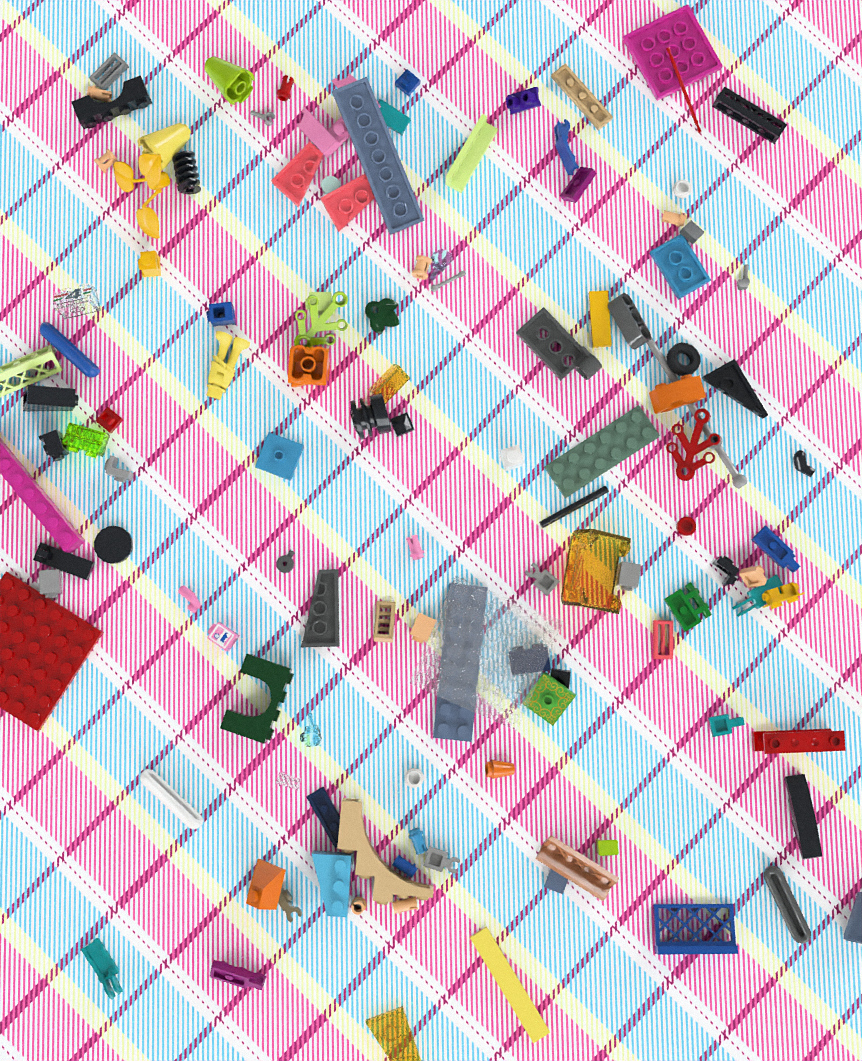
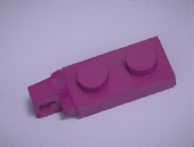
[210,960,266,991]

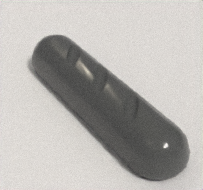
[764,866,811,944]

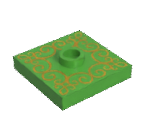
[522,671,576,726]

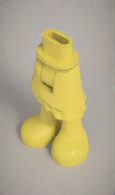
[206,331,250,400]

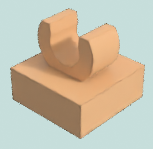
[739,565,767,588]

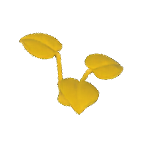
[113,153,170,239]

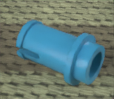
[408,828,428,855]

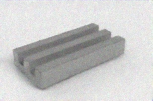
[89,52,129,90]

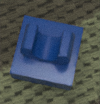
[395,69,421,96]

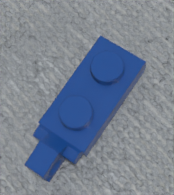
[751,525,801,573]

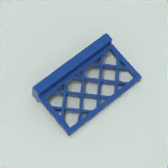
[653,904,738,955]

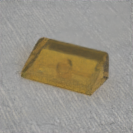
[368,364,410,404]

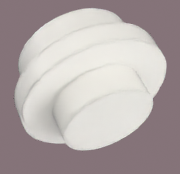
[673,180,692,198]
[404,768,424,788]

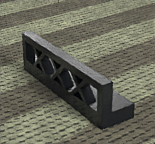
[712,87,787,145]

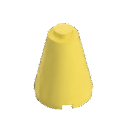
[137,123,191,171]

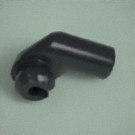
[793,450,816,477]

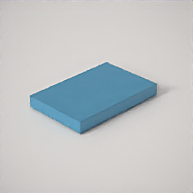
[649,234,711,300]

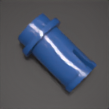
[392,855,418,878]

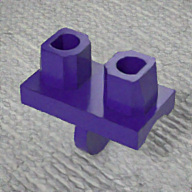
[506,87,541,115]

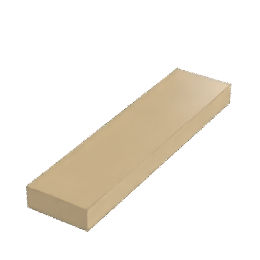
[551,63,613,131]

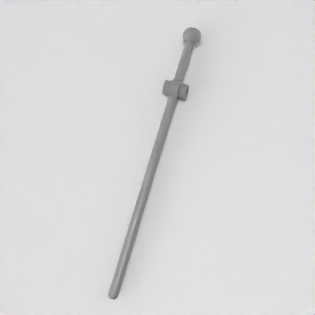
[646,337,748,489]

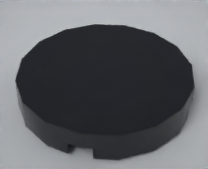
[94,526,133,564]

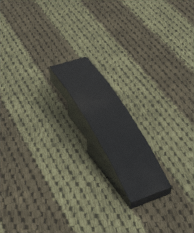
[784,774,822,860]

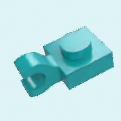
[708,714,745,737]

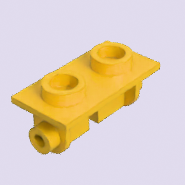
[762,582,805,609]

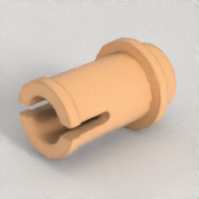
[87,85,112,103]
[661,210,686,227]
[351,896,367,915]
[392,896,418,915]

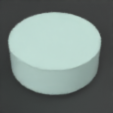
[321,176,340,194]

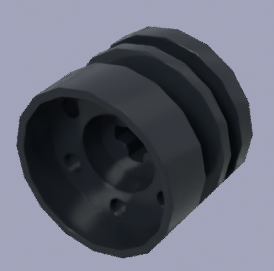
[350,393,392,440]

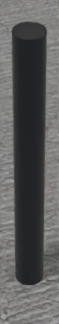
[539,486,609,529]

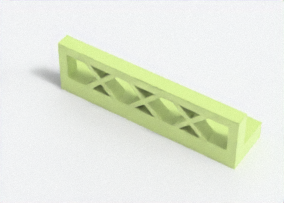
[446,114,498,193]
[0,345,63,397]

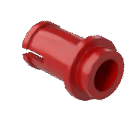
[276,75,294,101]

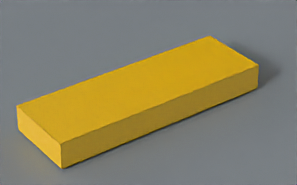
[588,290,612,348]

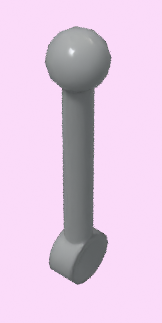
[431,270,466,292]

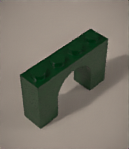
[220,654,294,744]

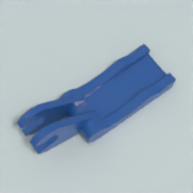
[554,119,579,176]

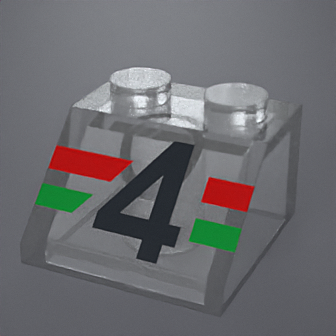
[53,283,101,319]

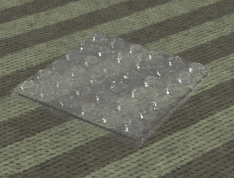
[409,575,564,731]

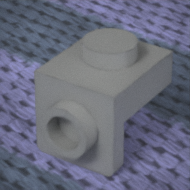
[104,455,134,483]

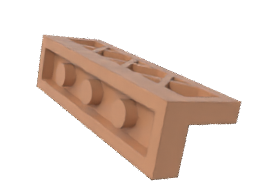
[535,835,619,901]

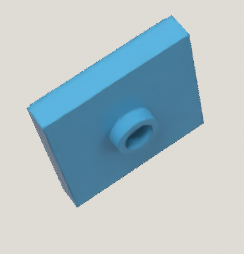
[255,432,304,481]

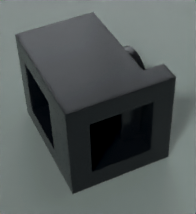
[38,430,69,461]

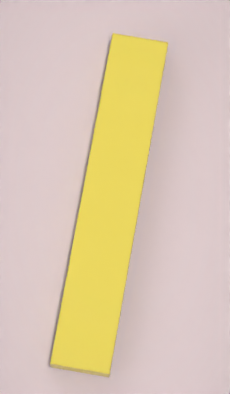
[470,926,550,1043]

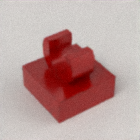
[95,407,123,434]

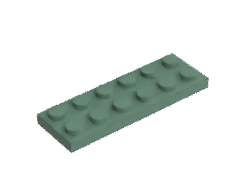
[544,405,660,499]

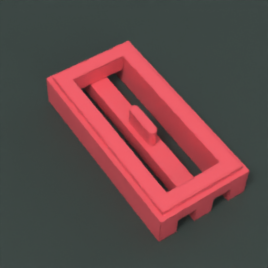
[653,620,673,659]

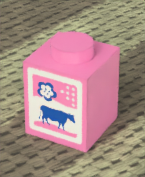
[207,622,240,652]

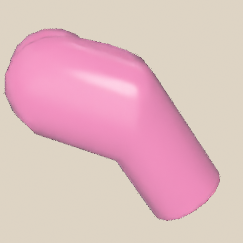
[178,585,201,613]

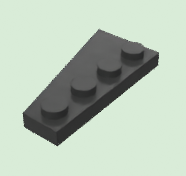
[301,569,340,648]

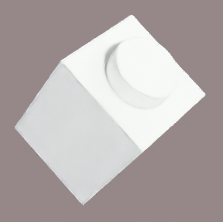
[499,444,525,472]

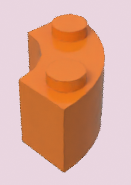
[649,374,706,414]

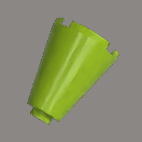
[204,56,255,105]

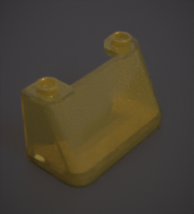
[561,529,631,614]

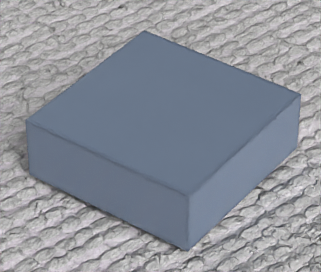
[544,868,568,894]

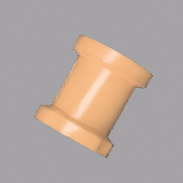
[94,149,118,174]
[411,255,432,280]

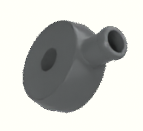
[276,550,295,573]

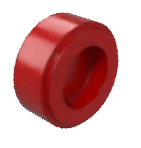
[676,517,696,536]

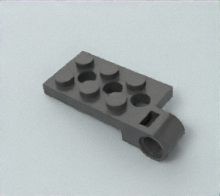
[516,307,602,381]

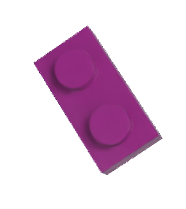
[560,167,597,203]

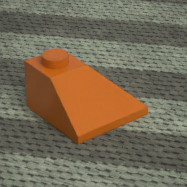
[246,859,286,910]

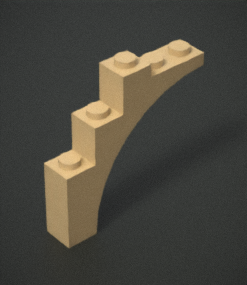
[337,798,434,905]

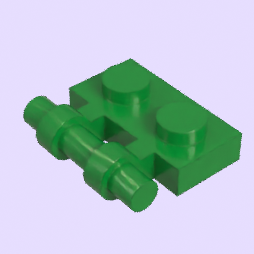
[663,582,712,632]

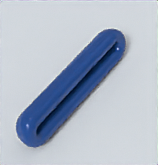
[39,322,100,378]

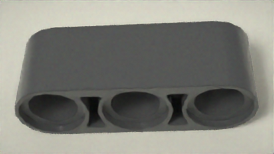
[608,293,651,350]

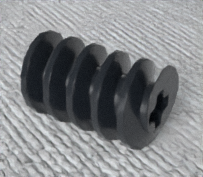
[172,151,201,195]

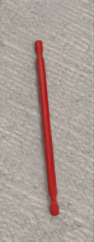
[666,47,702,133]

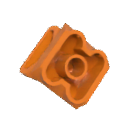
[288,345,330,388]

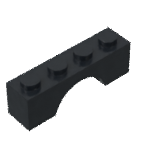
[71,75,152,129]

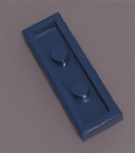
[306,786,340,848]

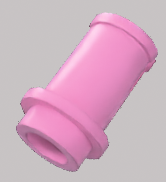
[406,535,425,560]

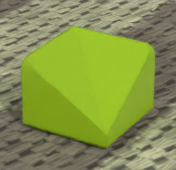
[596,838,619,856]

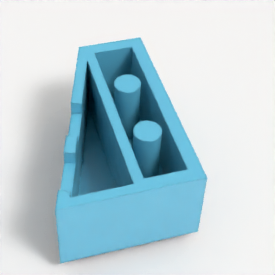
[311,850,353,917]

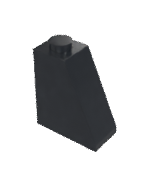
[23,385,79,412]

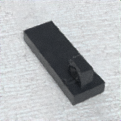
[33,542,95,580]

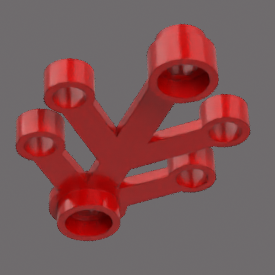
[666,408,721,481]

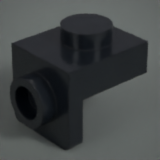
[712,556,740,586]

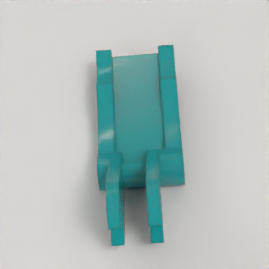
[378,99,411,136]
[732,574,783,617]
[80,938,123,1000]

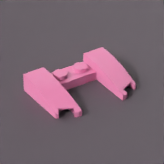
[296,74,381,158]

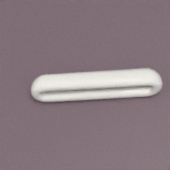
[140,769,204,829]

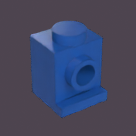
[206,302,236,327]

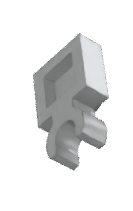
[524,563,560,596]
[423,846,460,873]

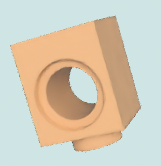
[410,613,437,644]

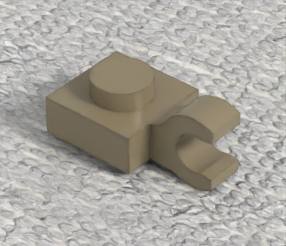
[278,886,302,923]

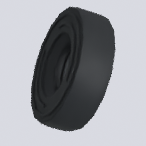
[666,342,701,376]

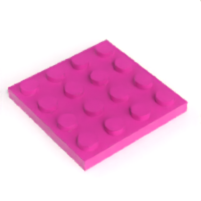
[623,4,723,101]

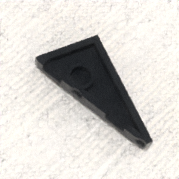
[702,359,768,419]

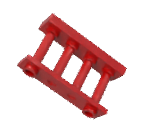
[752,728,846,754]

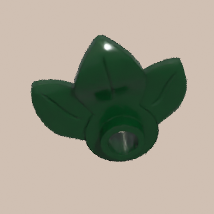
[365,298,399,334]

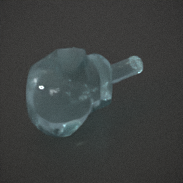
[429,249,453,281]
[300,713,322,747]

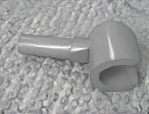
[250,110,275,126]
[737,264,750,290]

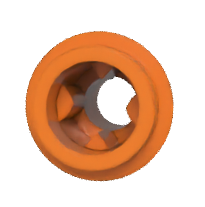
[485,759,515,779]

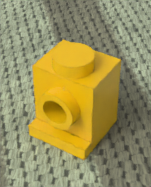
[138,251,161,277]

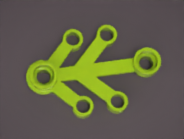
[294,291,348,347]

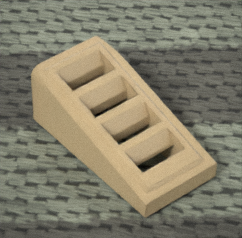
[373,601,396,643]

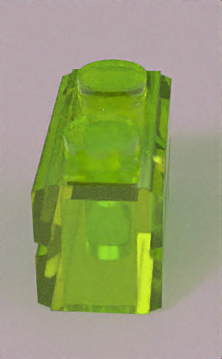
[62,422,110,459]

